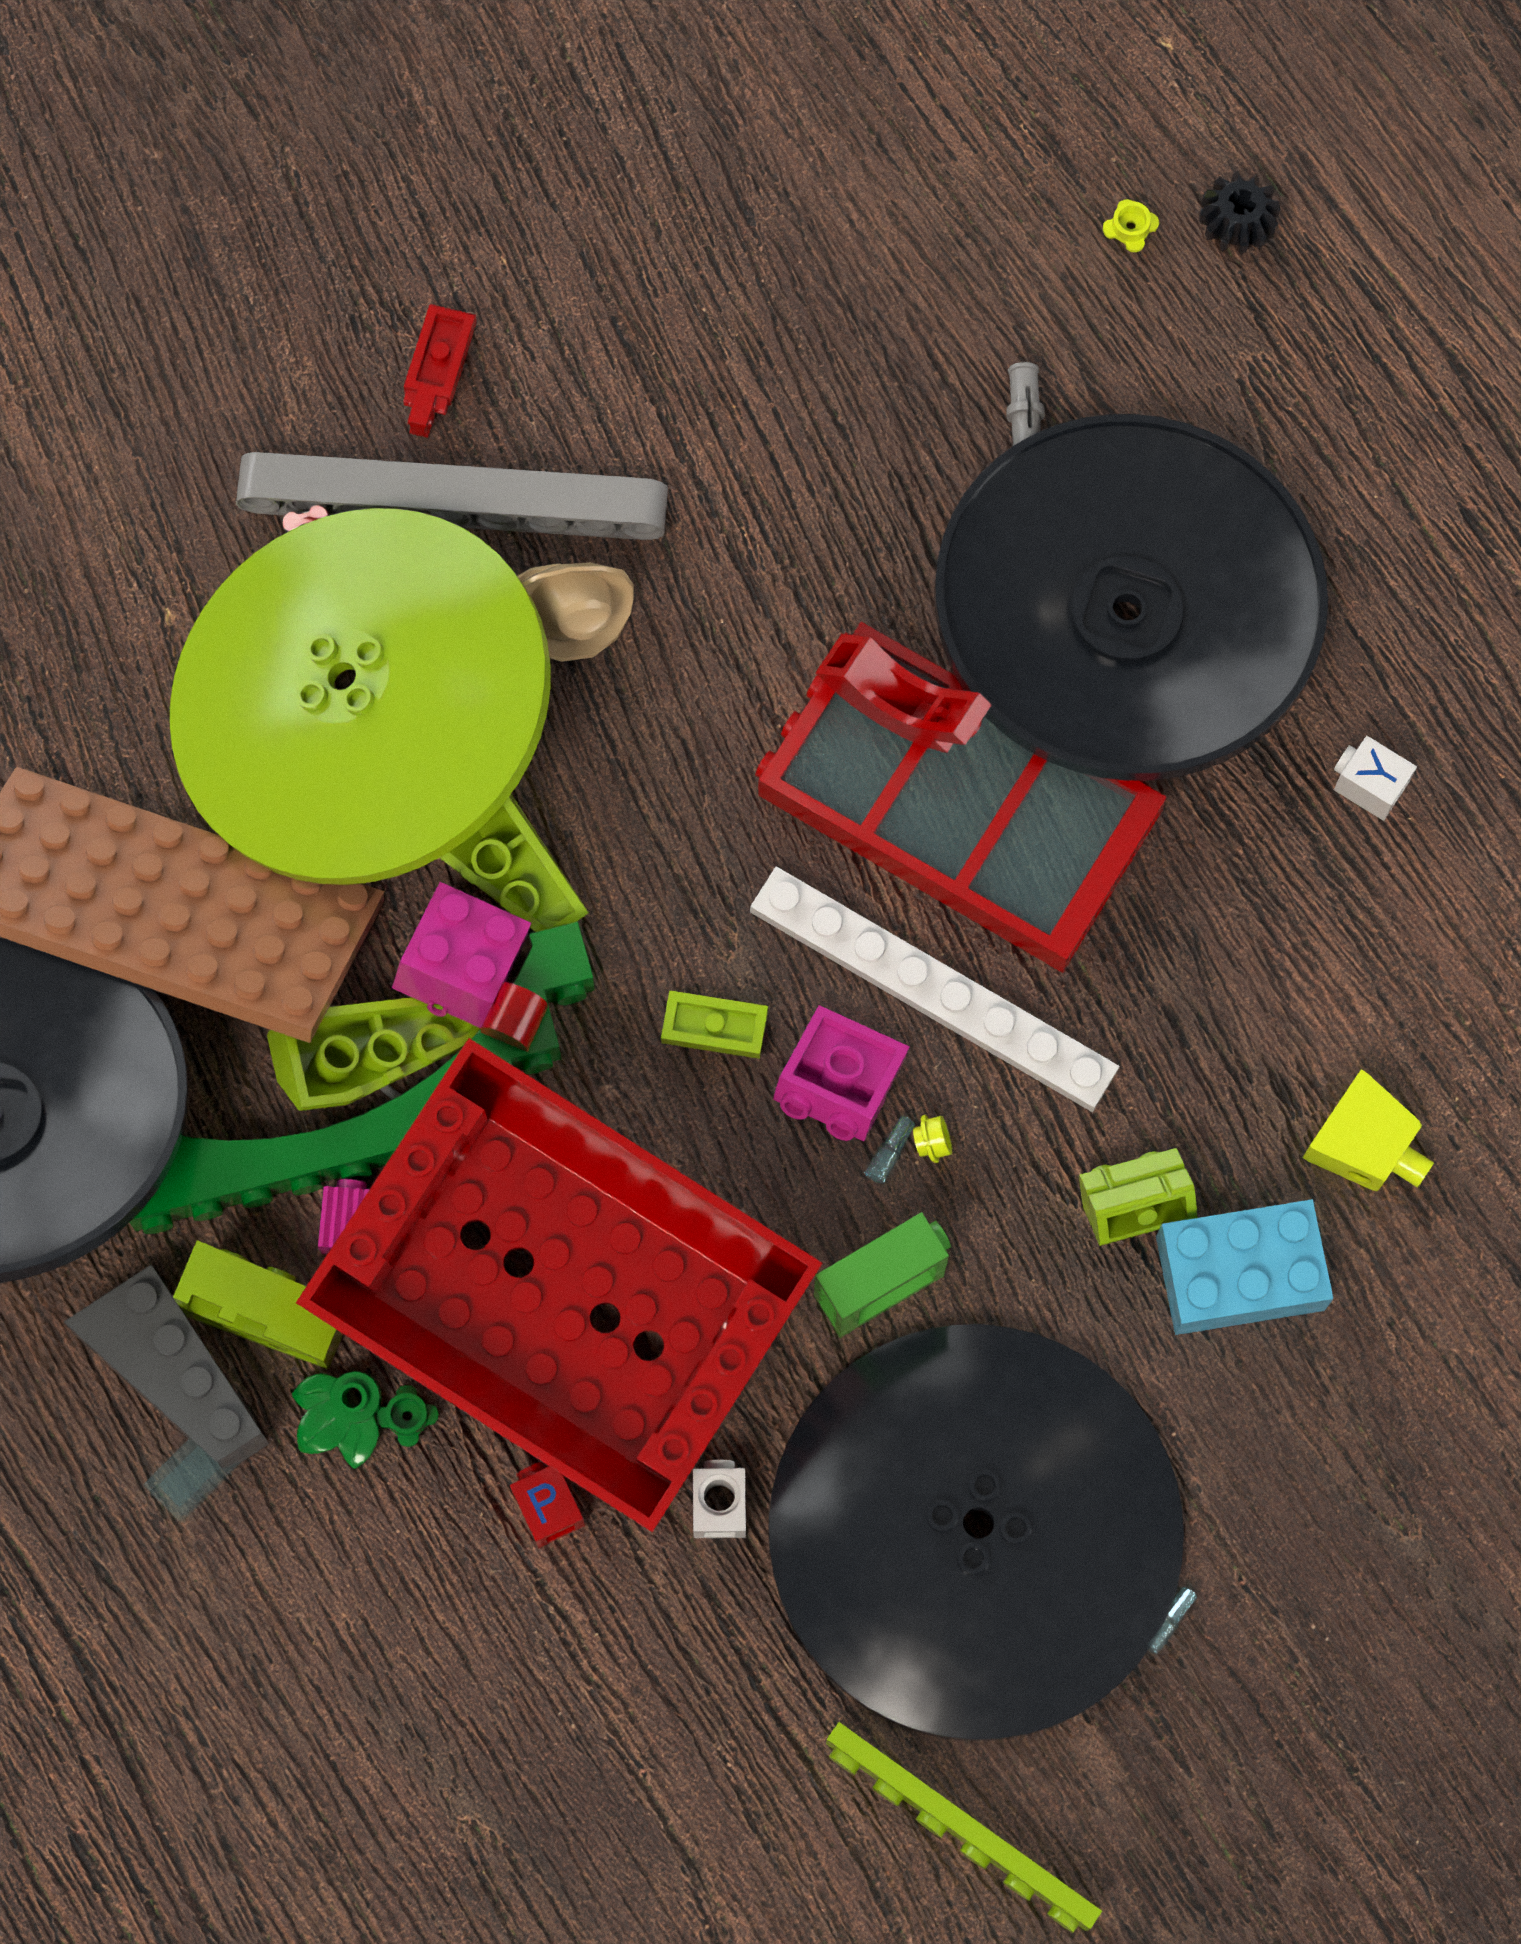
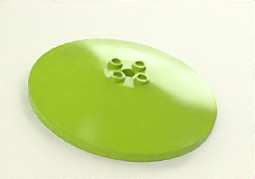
[170,508,551,885]

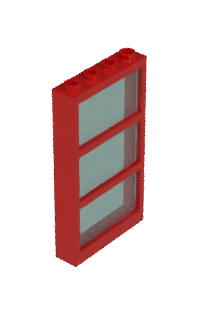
[755,622,1167,973]

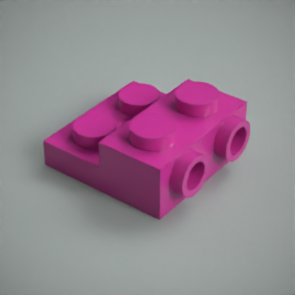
[773,1005,910,1141]

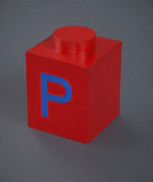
[510,1461,585,1549]

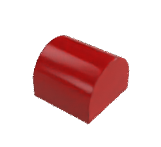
[480,982,548,1052]

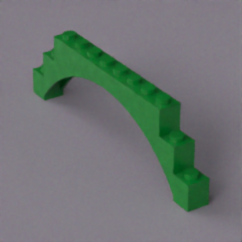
[129,921,595,1234]

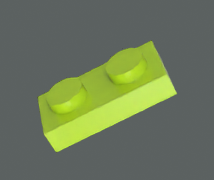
[661,990,768,1059]

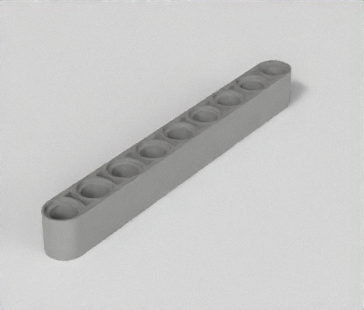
[236,452,668,540]

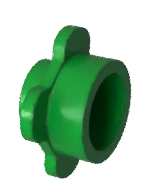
[377,1385,439,1447]

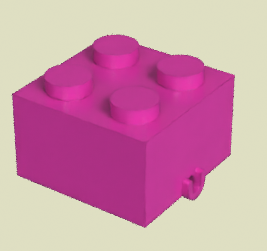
[392,882,531,1028]

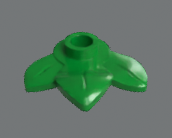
[292,1371,382,1469]

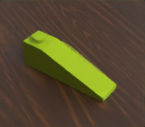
[440,794,589,932]
[267,997,480,1111]

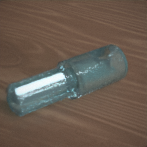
[865,1116,915,1184]
[1148,1587,1197,1655]

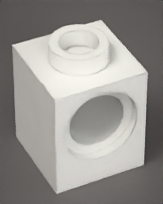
[693,1460,746,1538]

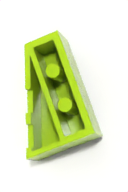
[173,1240,343,1370]

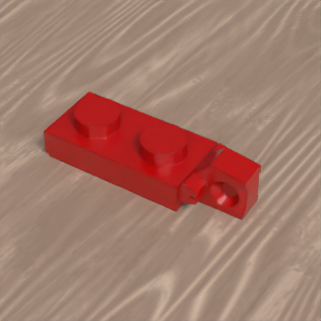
[403,304,477,438]

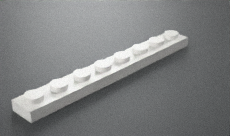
[750,866,1119,1112]

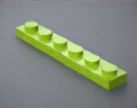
[826,1722,1102,1933]

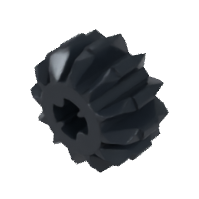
[1199,170,1280,256]

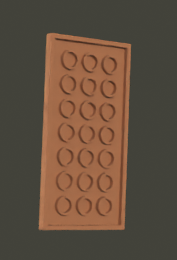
[0,767,385,1043]

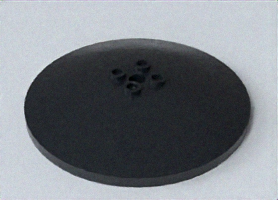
[934,414,1328,781]
[0,937,188,1283]
[769,1324,1184,1741]

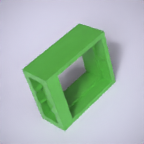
[814,1212,951,1338]

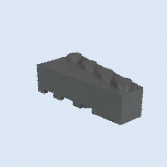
[64,1265,269,1473]

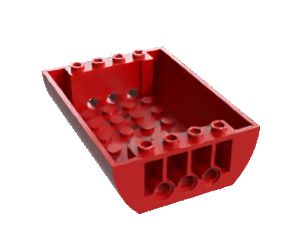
[296,1038,822,1532]

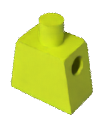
[1303,1069,1434,1191]

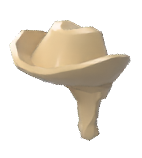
[518,562,634,662]

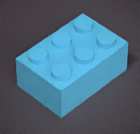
[1156,1199,1333,1335]

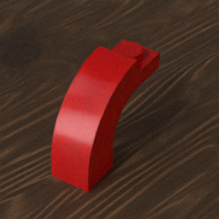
[815,634,991,753]

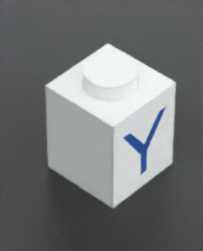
[1334,735,1417,821]

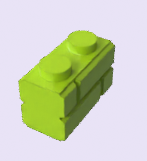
[1079,1148,1198,1246]

